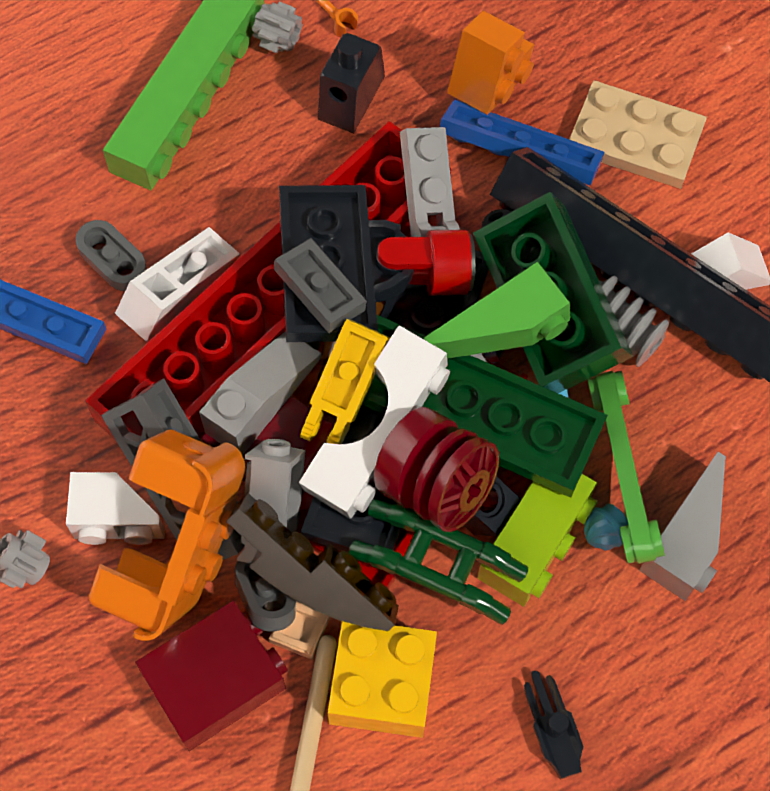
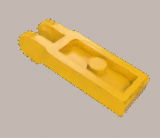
[300,319,390,445]

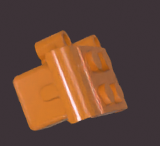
[89,429,246,641]

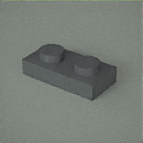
[274,238,367,333]

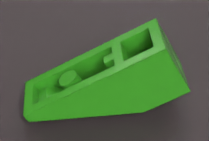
[424,262,570,359]

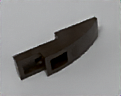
[226,493,399,631]

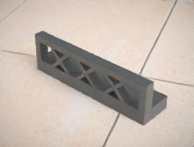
[101,379,245,560]

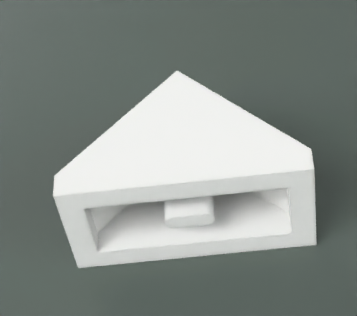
[692,232,770,290]

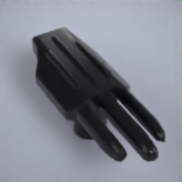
[524,671,584,780]

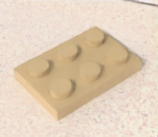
[569,80,707,189]

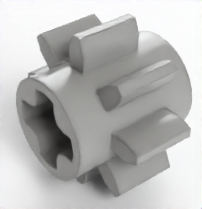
[0,530,50,588]

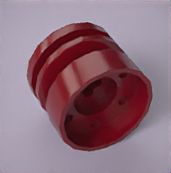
[374,406,499,532]

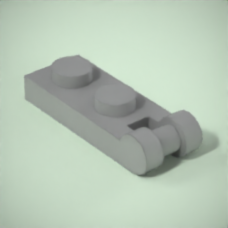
[400,127,460,237]

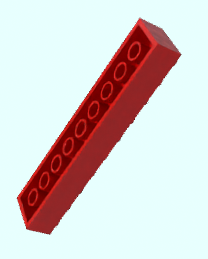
[85,121,451,442]

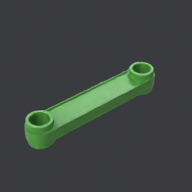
[588,371,665,564]

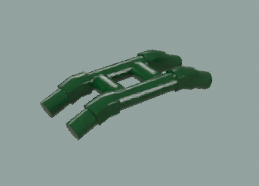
[349,499,528,625]

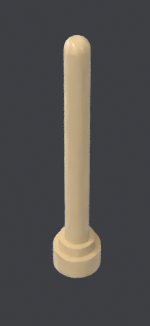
[290,635,337,791]

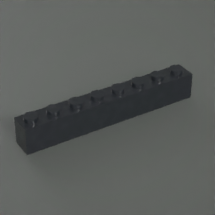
[490,147,770,382]

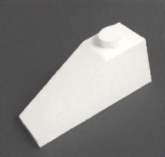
[115,227,240,342]

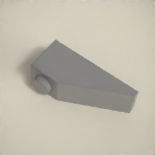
[199,331,322,455]
[639,452,726,601]

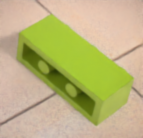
[477,474,598,607]

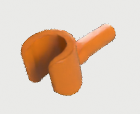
[317,0,358,37]

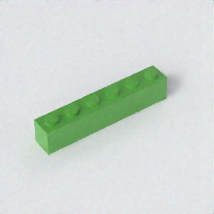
[103,0,265,191]

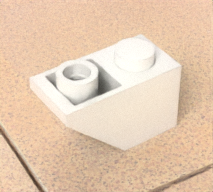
[66,472,165,545]

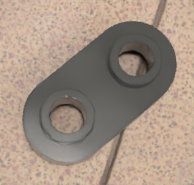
[76,220,147,291]
[235,561,296,631]

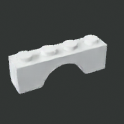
[299,325,450,519]

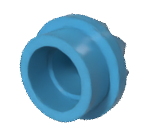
[584,503,629,551]

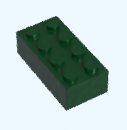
[473,192,633,393]

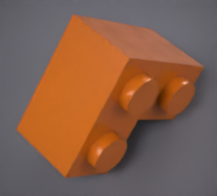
[447,10,534,115]

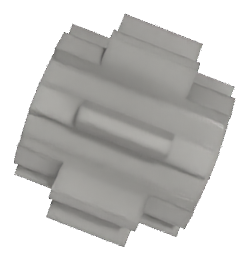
[252,1,303,53]

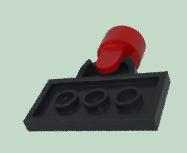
[279,185,475,343]

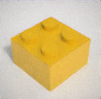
[328,621,437,738]

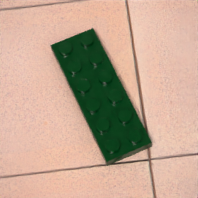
[362,315,608,498]

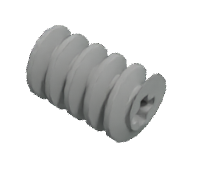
[599,276,669,367]

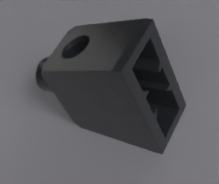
[318,33,385,134]

